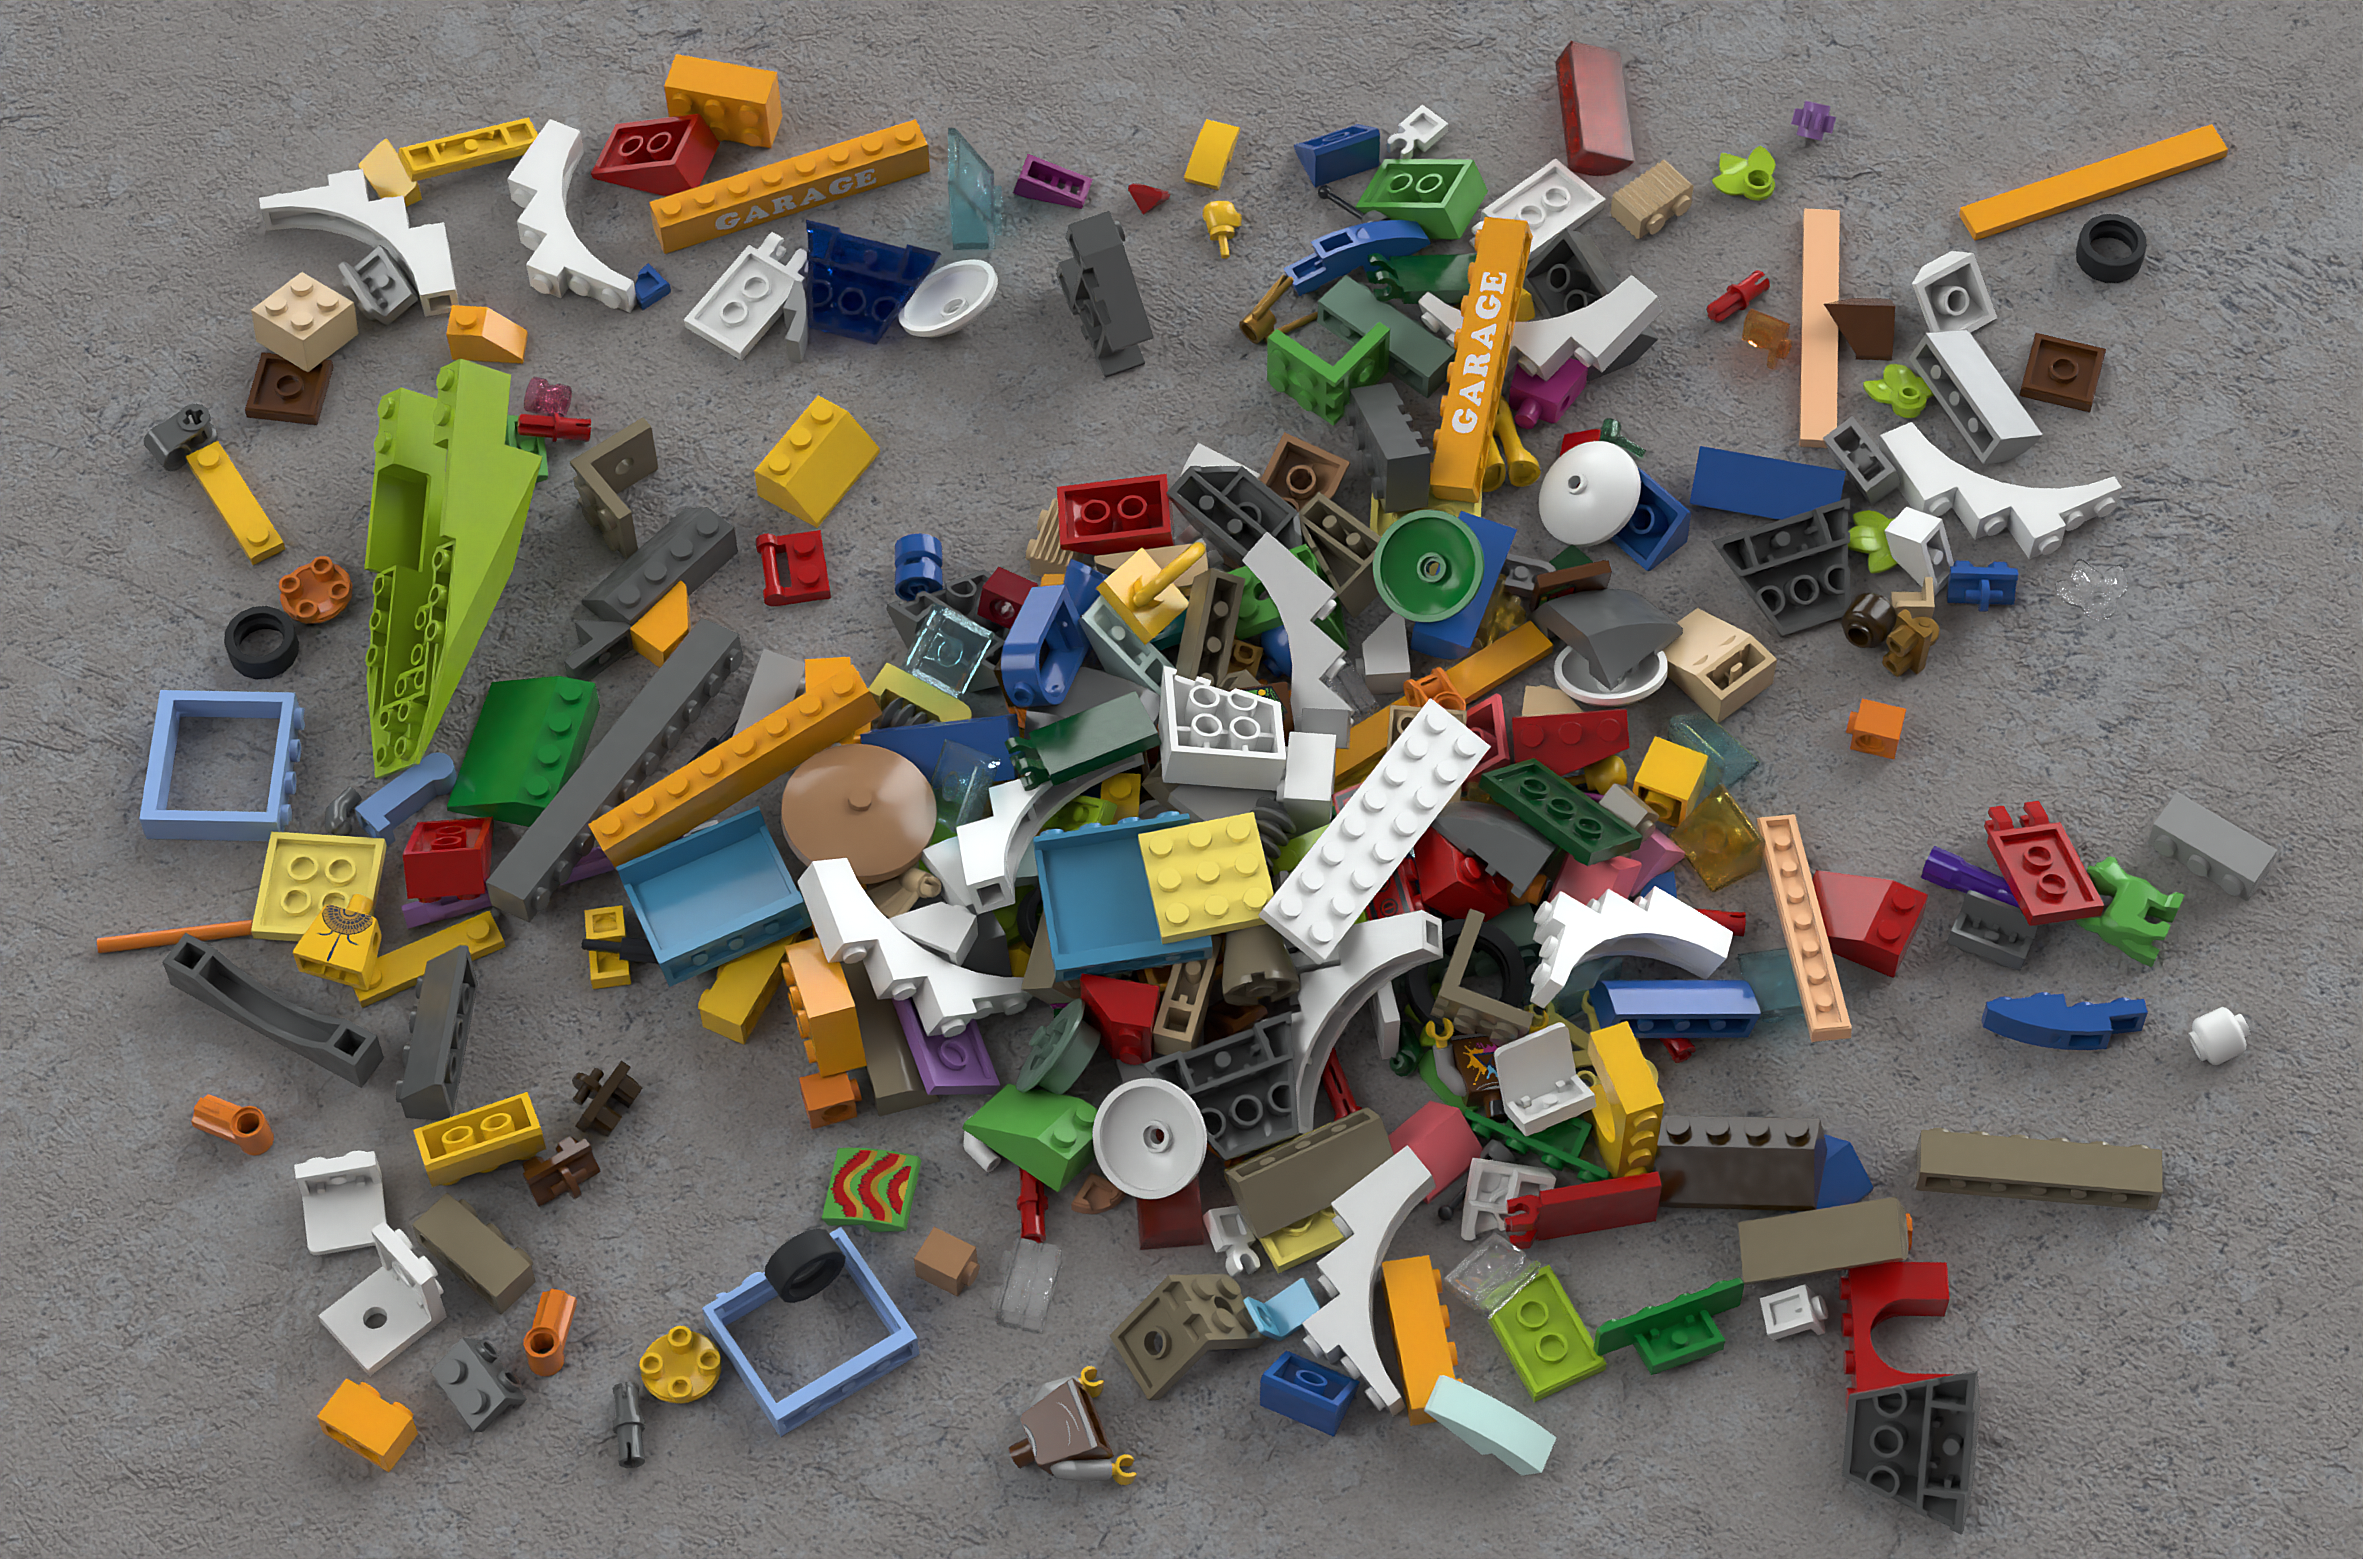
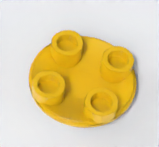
[639,1326,722,1403]

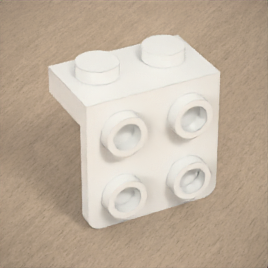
[1494,1022,1597,1136]
[294,1151,387,1256]

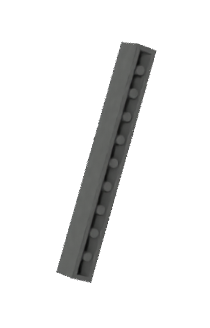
[486,618,743,923]

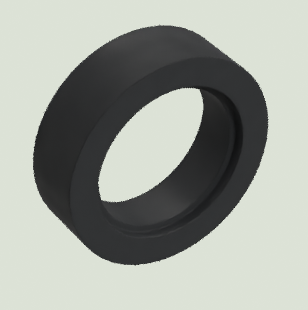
[1405,919,1526,1035]

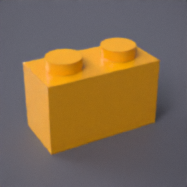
[317,1378,418,1472]

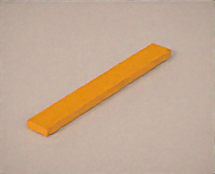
[1959,124,2228,241]
[1334,620,1554,785]

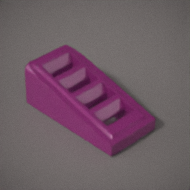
[1013,154,1093,209]

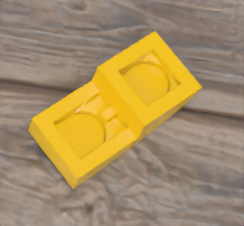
[1184,119,1240,190]
[584,905,631,989]

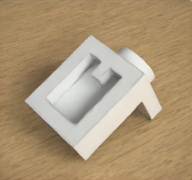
[1760,1284,1828,1340]

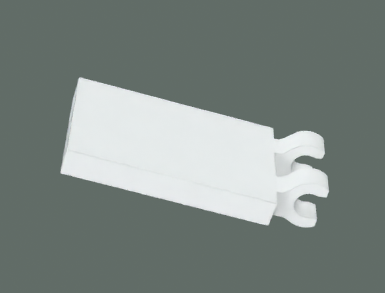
[1469,159,1606,261]
[684,232,814,361]

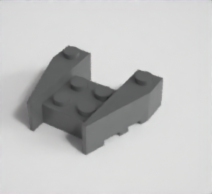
[1056,211,1154,378]

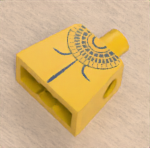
[292,894,382,991]

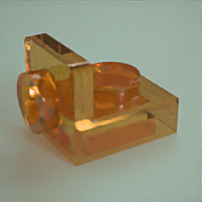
[1742,308,1793,370]

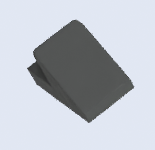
[564,620,634,682]

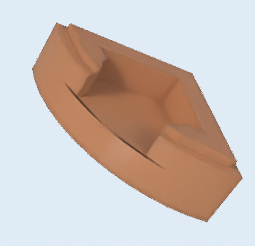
[1071,1172,1126,1214]

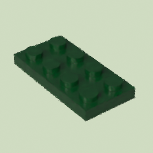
[1478,758,1643,866]

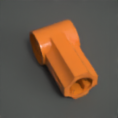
[191,1094,274,1156]
[523,1289,577,1376]

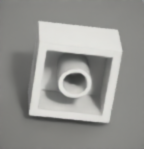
[1276,732,1336,838]

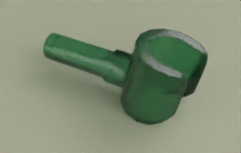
[1600,418,1647,458]

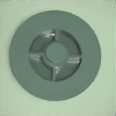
[1016,998,1101,1095]

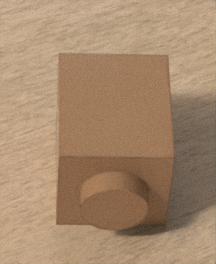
[914,1227,980,1297]

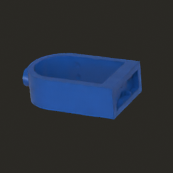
[1001,584,1091,708]

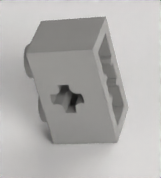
[1823,416,1901,506]

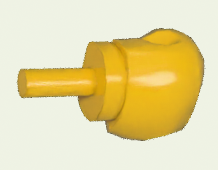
[1202,201,1242,259]
[1564,755,1628,795]

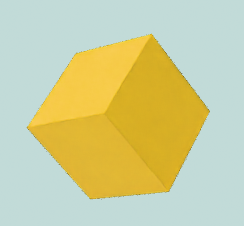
[1632,736,1708,830]

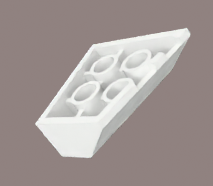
[1158,666,1286,791]

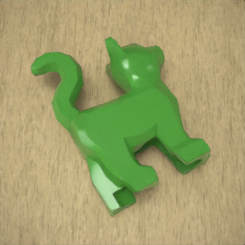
[2076,857,2185,967]

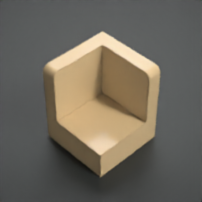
[1890,577,1935,631]

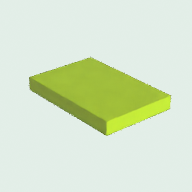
[1477,1265,1607,1402]

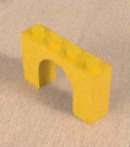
[1582,1021,1664,1179]

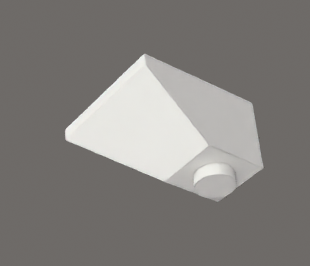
[1912,251,1997,333]

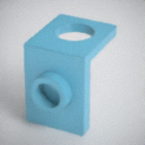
[1243,1278,1321,1342]

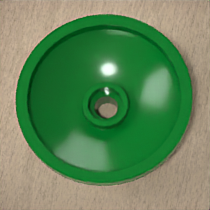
[1373,510,1484,623]

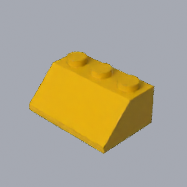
[754,395,880,528]
[413,1092,546,1187]

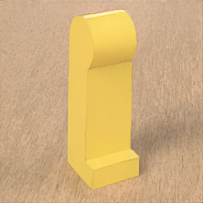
[868,663,972,724]

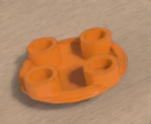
[279,556,353,624]

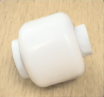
[2188,1007,2251,1065]

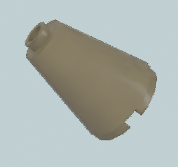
[1222,924,1300,1006]

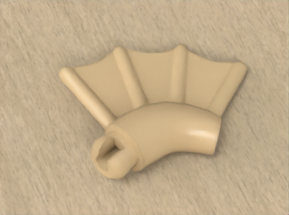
[865,861,941,918]

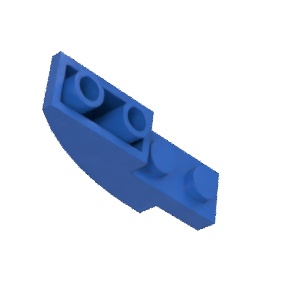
[1283,220,1431,296]
[1981,992,2148,1050]

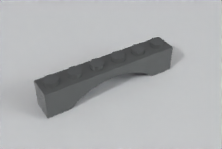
[162,933,384,1088]

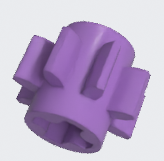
[1791,101,1836,141]

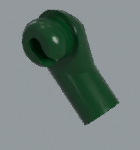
[1389,1022,1424,1077]

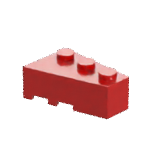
[1512,709,1630,777]

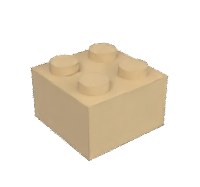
[251,272,358,372]

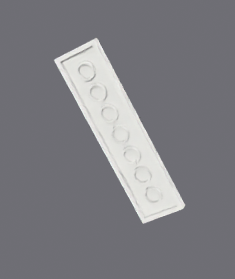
[1258,698,1491,965]

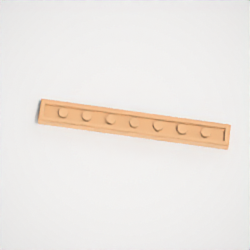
[1799,208,1840,448]
[1757,814,1852,1042]

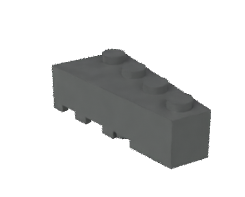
[1344,382,1431,514]

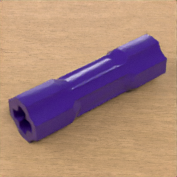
[1921,846,2020,908]

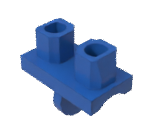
[1946,560,2018,612]

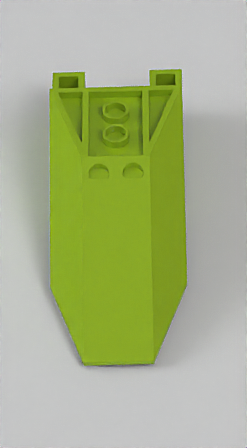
[364,358,543,779]

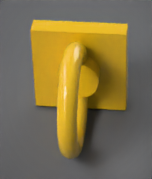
[1096,542,1206,645]

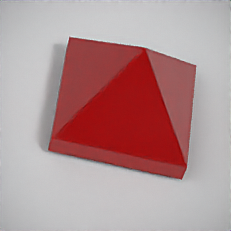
[1128,183,1170,215]

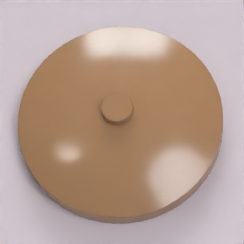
[781,744,937,884]

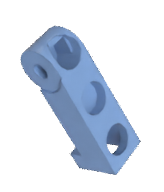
[355,752,457,847]

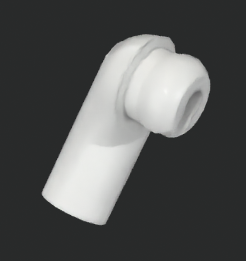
[964,1115,1001,1172]

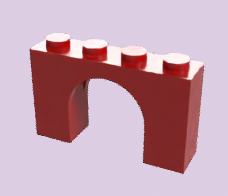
[1839,1262,1955,1412]

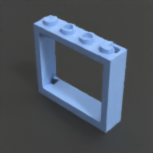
[139,690,305,841]
[702,1227,919,1437]

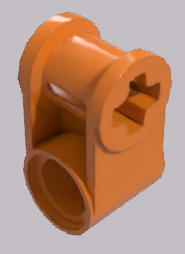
[1403,667,1466,711]

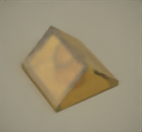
[1670,784,1766,892]

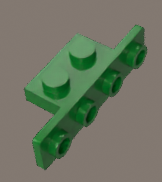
[1463,1109,1613,1183]
[1593,1277,1745,1375]

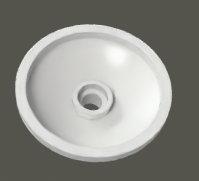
[898,259,998,338]
[1539,441,1641,547]
[1554,646,1668,707]
[1092,1078,1207,1199]

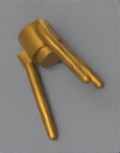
[1239,275,1318,344]

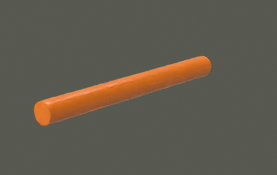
[97,920,253,954]

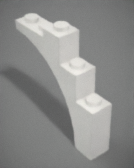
[507,119,637,313]
[259,169,459,317]
[1418,275,1662,381]
[1878,422,2122,559]
[1242,532,1355,726]
[956,752,1145,914]
[797,858,1033,1037]
[1530,886,1733,1009]
[1261,910,1443,1138]
[1302,1145,1436,1417]

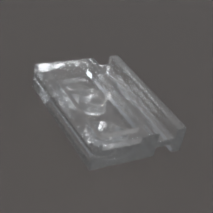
[1443,1232,1540,1320]

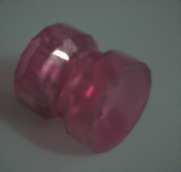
[524,376,572,417]

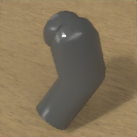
[325,786,362,836]

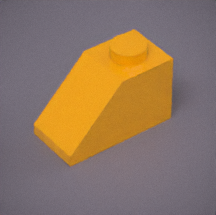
[446,305,528,364]
[630,581,691,668]

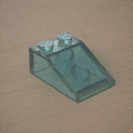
[948,128,1002,250]

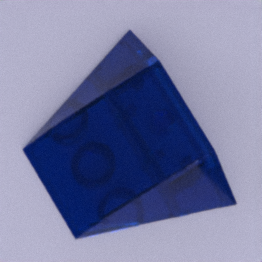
[806,219,942,345]

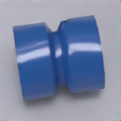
[894,533,943,602]

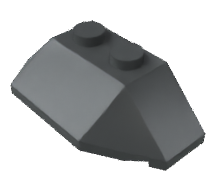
[1166,466,1302,567]

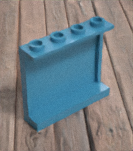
[616,806,812,987]
[1033,811,1213,982]

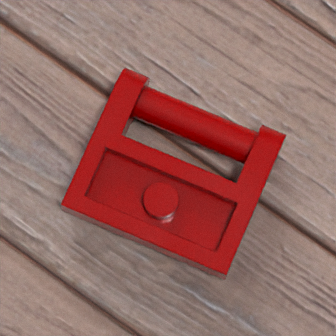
[755,530,831,607]

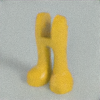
[1482,395,1541,492]

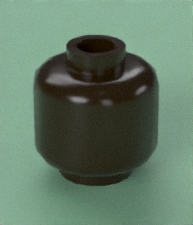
[1841,593,1897,648]

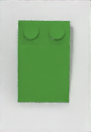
[1355,159,1488,239]
[962,1084,1098,1192]

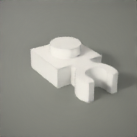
[1387,105,1448,159]
[1202,1206,1260,1277]

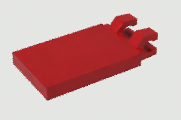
[1984,801,2104,926]
[1504,1171,1662,1250]

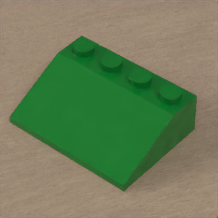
[447,676,600,827]

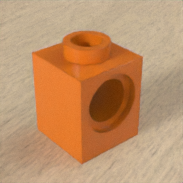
[1846,698,1906,760]
[799,1071,862,1129]

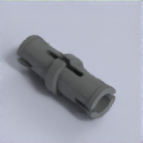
[612,1382,645,1468]

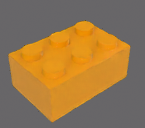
[664,54,783,148]
[781,937,867,1078]

